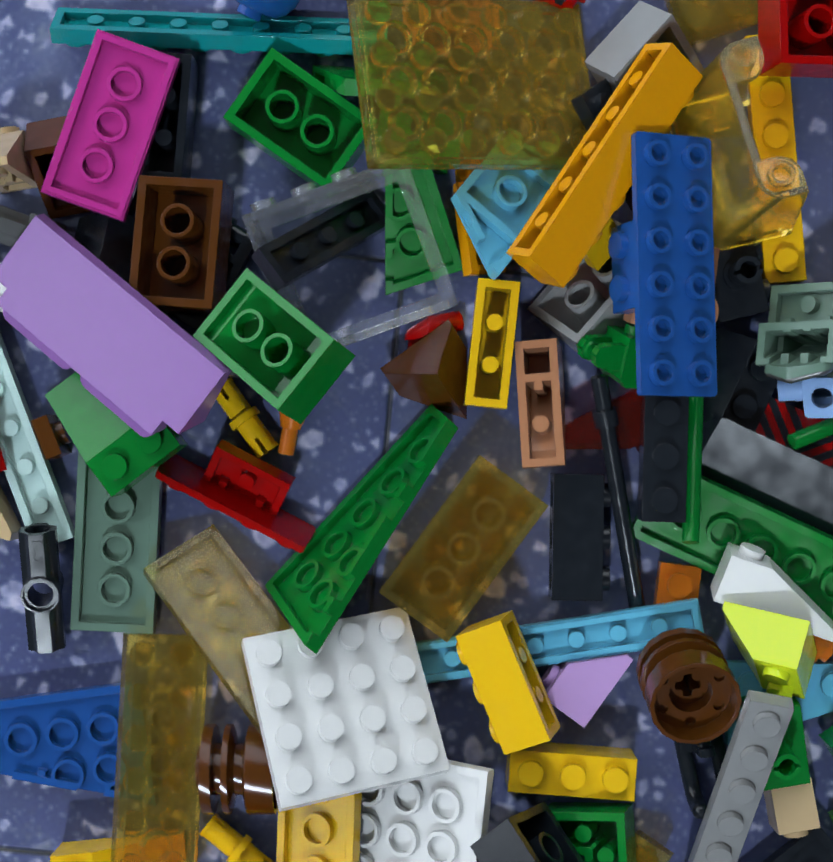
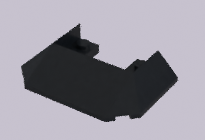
[701,327,833,536]

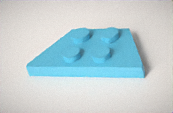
[451,136,567,280]

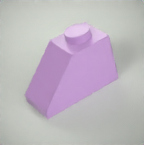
[541,653,633,728]

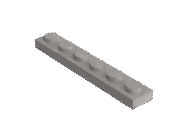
[688,690,794,862]

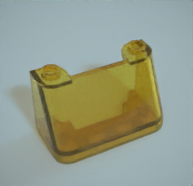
[670,36,809,250]

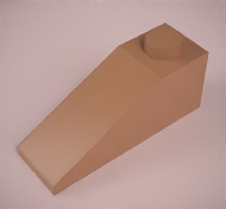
[514,338,566,469]

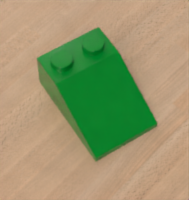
[193,268,356,424]
[45,372,188,497]

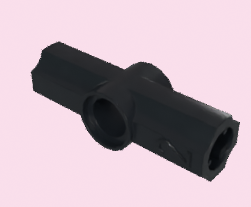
[18,523,66,654]

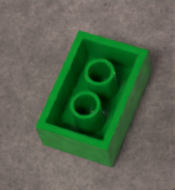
[223,48,377,198]

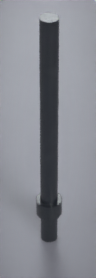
[590,374,646,608]

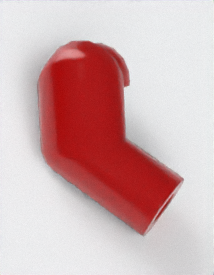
[404,311,464,348]

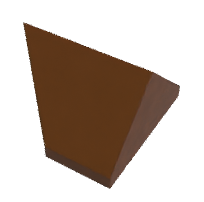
[380,320,467,419]

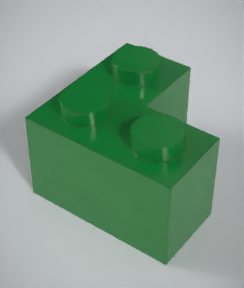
[548,802,637,862]

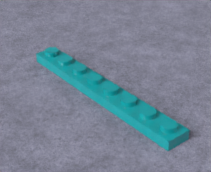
[50,7,387,59]

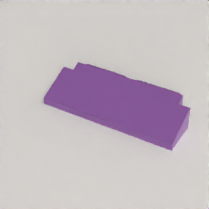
[0,213,232,437]

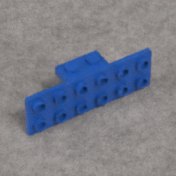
[608,131,717,397]

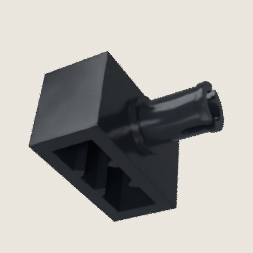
[714,229,771,324]

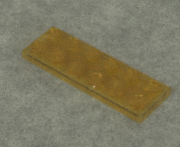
[143,524,291,737]
[111,633,209,862]

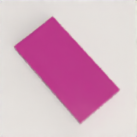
[40,29,181,223]

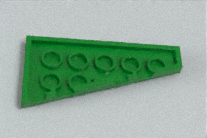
[264,404,458,654]

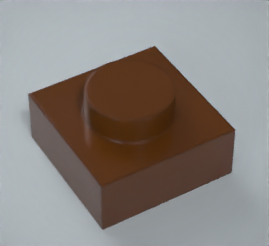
[31,414,72,460]

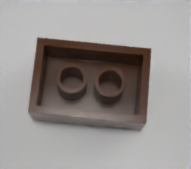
[129,175,234,315]

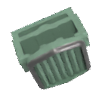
[755,282,833,383]

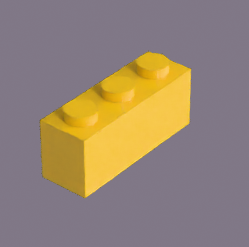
[463,277,521,410]
[455,610,561,755]
[505,742,638,802]

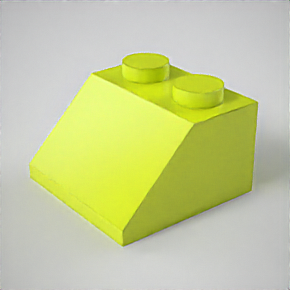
[722,601,817,699]

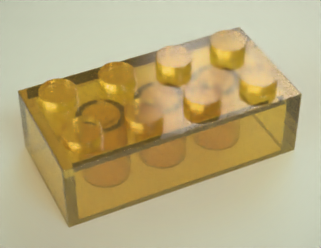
[379,454,548,642]

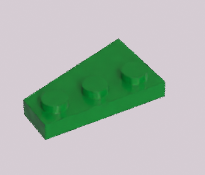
[385,148,462,295]

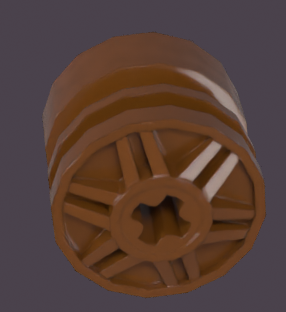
[636,628,742,744]
[195,724,278,815]

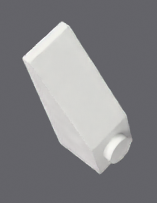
[710,542,833,642]

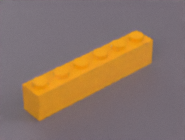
[506,42,703,288]

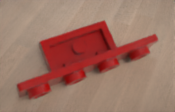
[155,439,316,553]

